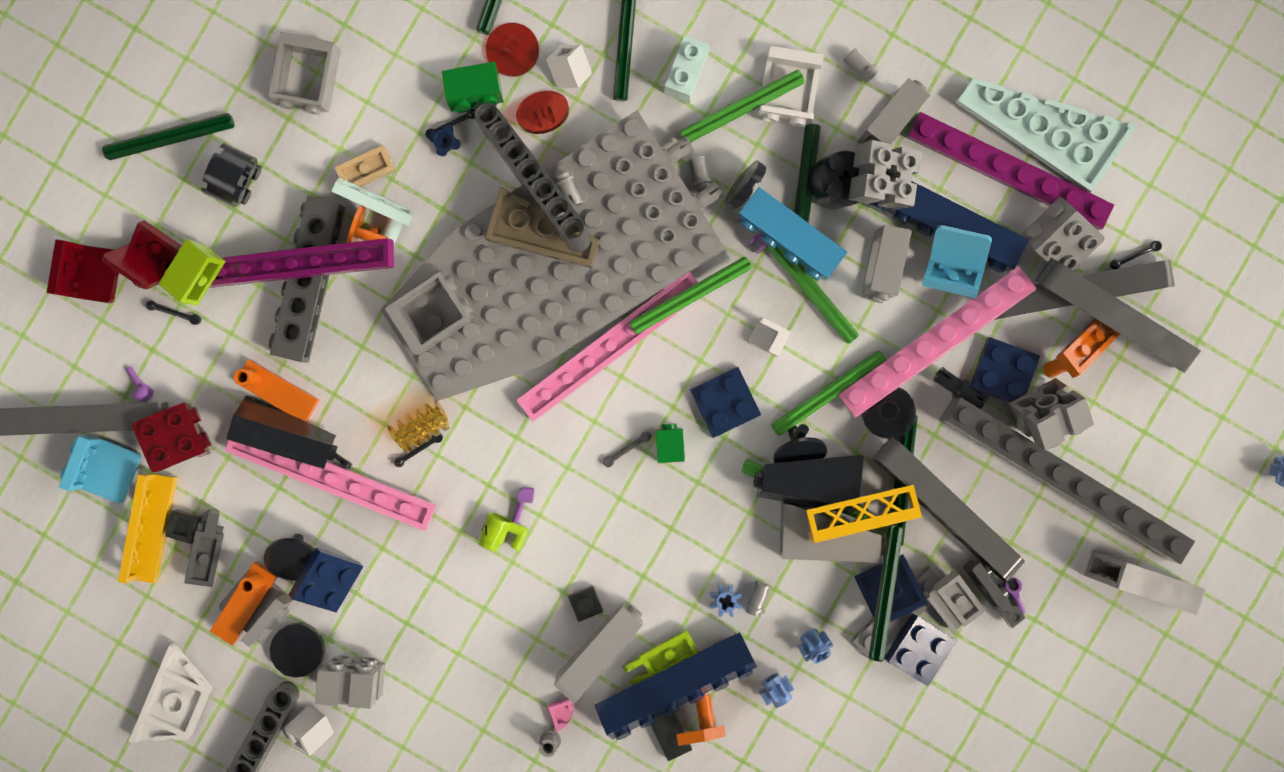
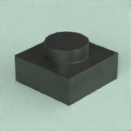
[165,509,202,544]
[568,586,604,622]

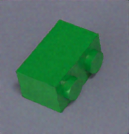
[442,61,504,113]

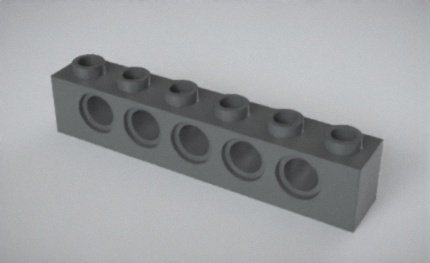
[269,196,346,363]

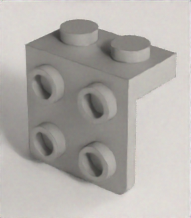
[1021,196,1105,270]
[219,571,293,647]

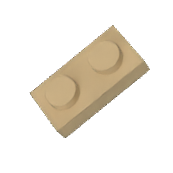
[334,145,396,187]

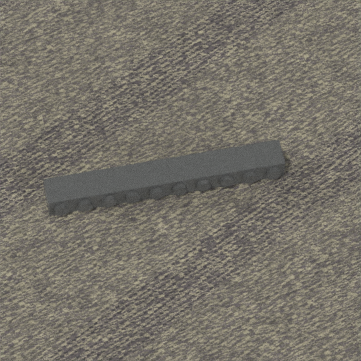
[939,397,1195,564]

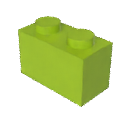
[158,239,226,306]

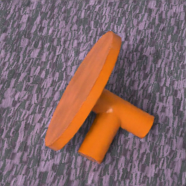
[346,205,388,243]

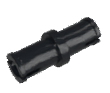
[933,367,988,409]

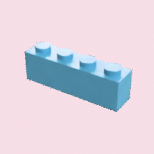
[738,187,847,281]

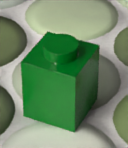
[656,423,685,463]

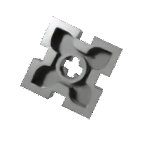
[849,140,922,210]
[1009,378,1094,451]
[315,655,385,709]

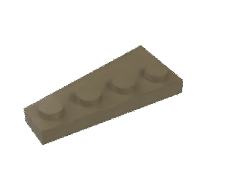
[485,186,600,269]

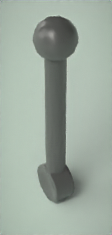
[603,431,651,467]

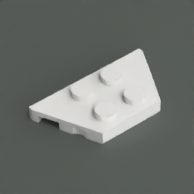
[129,643,212,743]

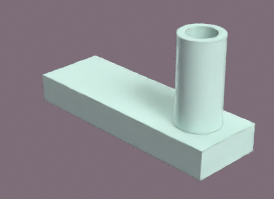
[331,177,415,245]

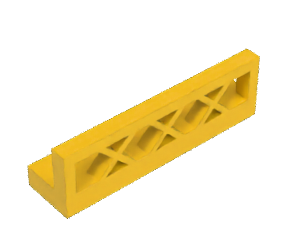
[118,472,177,584]
[805,485,922,543]

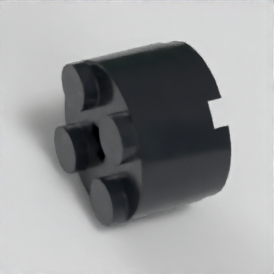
[201,143,262,207]
[808,151,859,209]

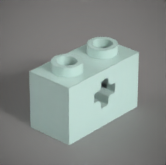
[664,35,710,103]

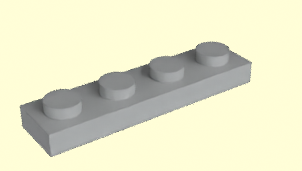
[851,566,941,658]

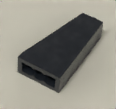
[226,396,338,469]
[753,455,864,514]

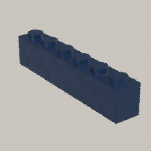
[868,181,1029,273]
[594,632,757,740]

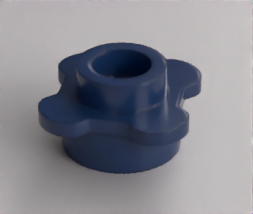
[429,125,461,157]

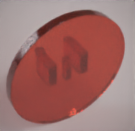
[486,23,539,77]
[516,91,569,134]

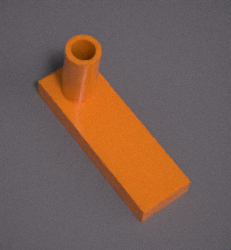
[1043,318,1120,378]
[234,359,320,422]
[210,561,278,646]
[677,694,726,746]

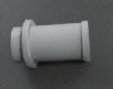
[843,48,878,83]
[689,156,714,192]
[554,172,583,207]
[745,581,772,618]
[539,730,561,757]

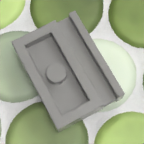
[923,570,986,634]

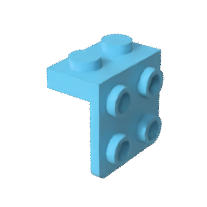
[922,225,992,298]
[59,435,141,503]

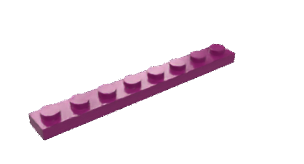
[907,112,1115,230]
[209,238,394,288]

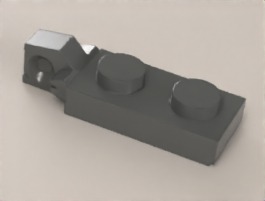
[184,509,224,587]
[963,560,1025,628]

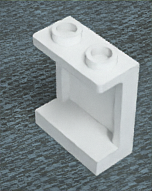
[757,46,824,127]

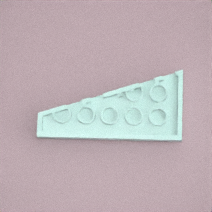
[956,78,1137,193]

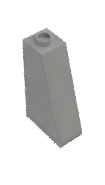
[779,502,885,563]
[1084,550,1206,615]
[554,602,643,704]

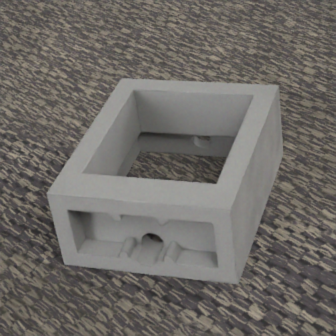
[268,32,340,114]
[857,78,930,144]
[861,224,912,303]
[384,272,474,355]

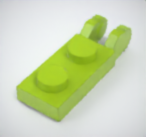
[622,629,699,686]

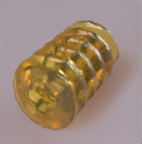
[387,399,450,453]

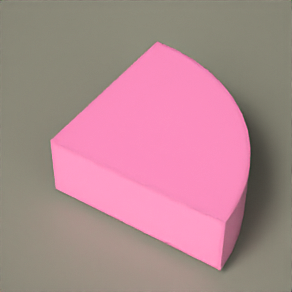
[547,698,574,732]

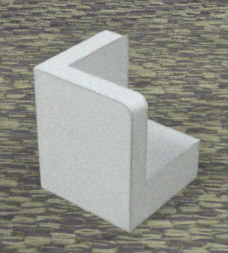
[546,45,592,88]
[748,317,790,357]
[284,706,333,756]

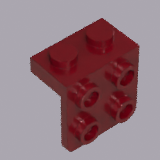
[102,220,182,289]
[46,239,119,303]
[132,402,212,472]

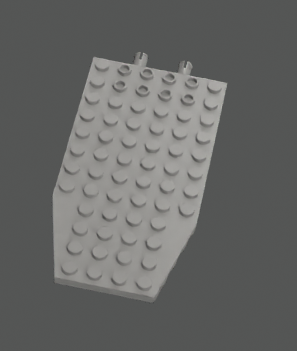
[381,110,725,401]

